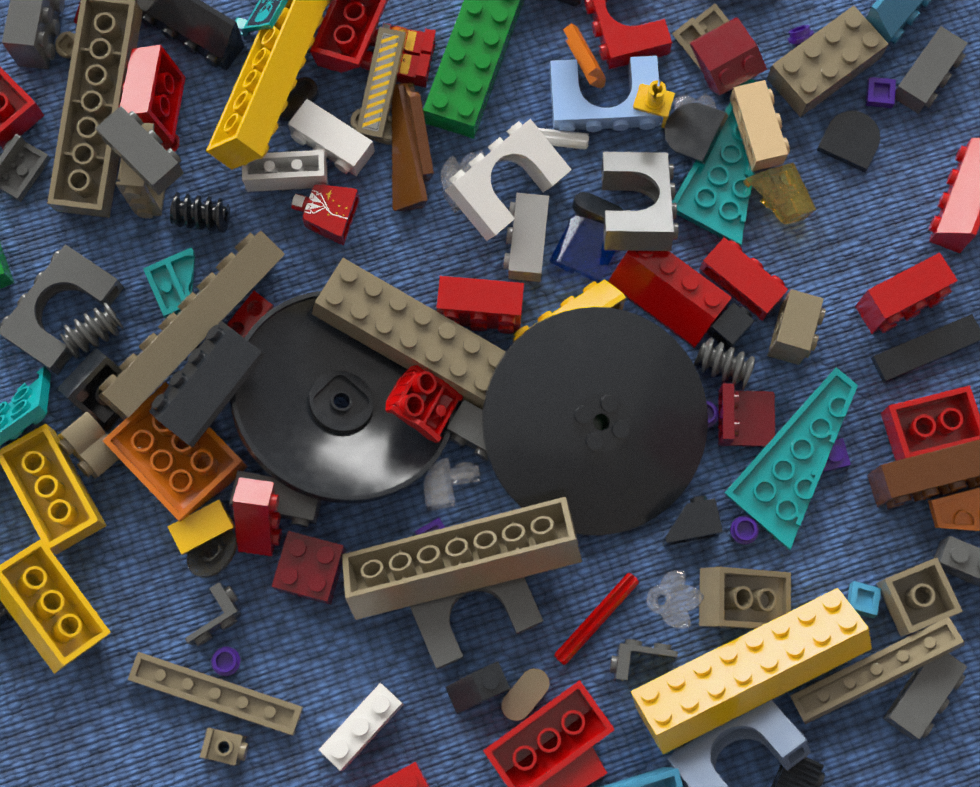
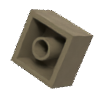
[767,289,826,365]
[876,557,963,636]

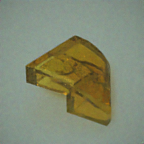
[743,162,816,225]

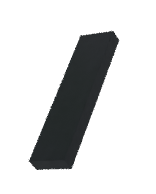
[871,314,980,383]

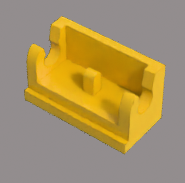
[167,500,235,555]

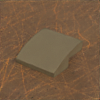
[672,3,729,70]

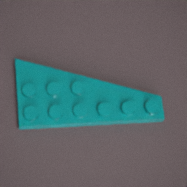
[672,79,769,247]
[0,366,51,447]
[724,368,858,551]

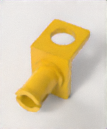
[633,80,675,129]

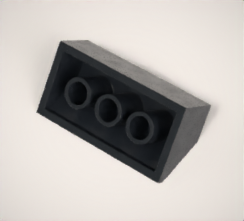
[137,0,245,71]
[149,321,265,448]

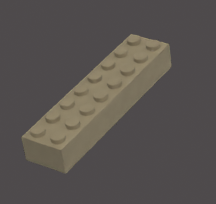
[47,0,143,218]
[98,231,285,419]
[312,258,506,410]
[342,497,582,620]

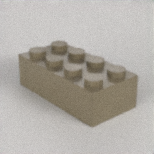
[767,6,889,117]

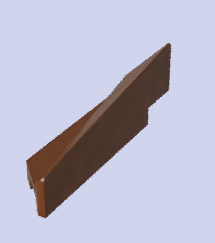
[392,82,434,211]

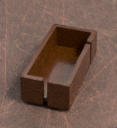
[867,440,980,510]

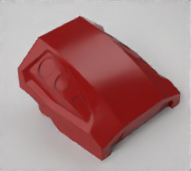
[385,365,463,443]

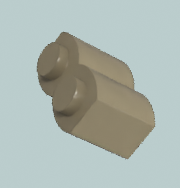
[57,412,119,478]

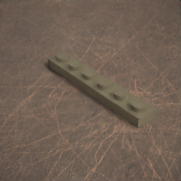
[790,617,965,724]
[128,652,304,736]

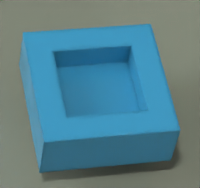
[847,581,881,618]

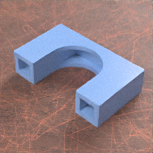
[550,56,661,132]

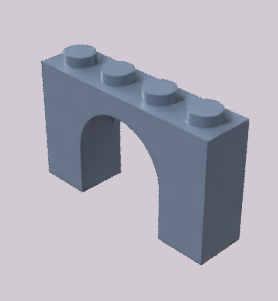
[668,700,811,787]

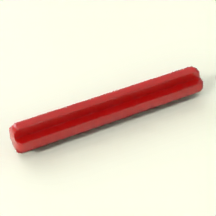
[554,573,639,665]

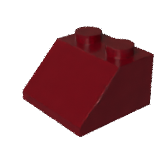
[690,17,767,95]

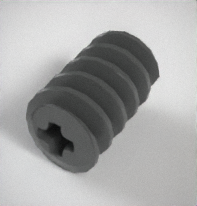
[60,302,125,359]
[693,338,755,390]

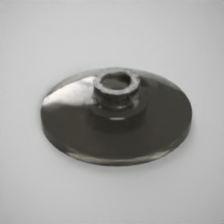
[187,530,237,578]

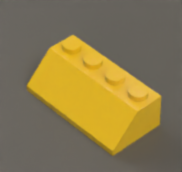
[513,279,626,342]

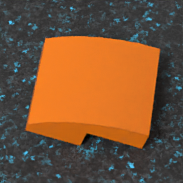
[563,23,606,89]

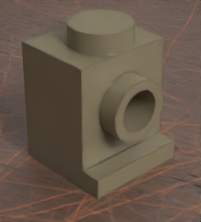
[200,728,249,766]

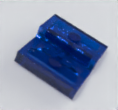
[549,214,616,283]

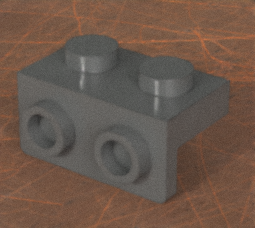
[0,134,51,202]

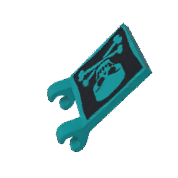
[235,0,288,37]

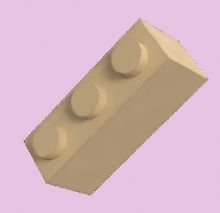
[730,80,790,171]

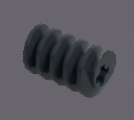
[170,192,230,233]

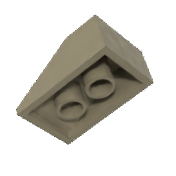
[699,567,791,629]

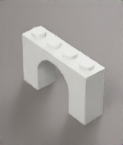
[445,119,571,241]

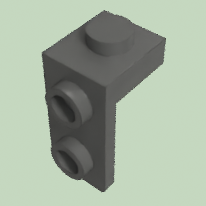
[184,582,241,646]
[609,639,678,682]

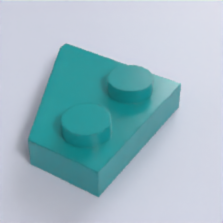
[143,247,195,319]

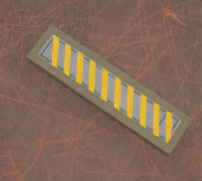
[356,27,407,139]

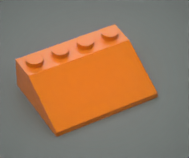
[102,382,248,521]

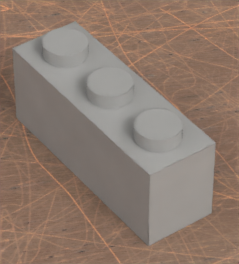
[503,193,549,282]

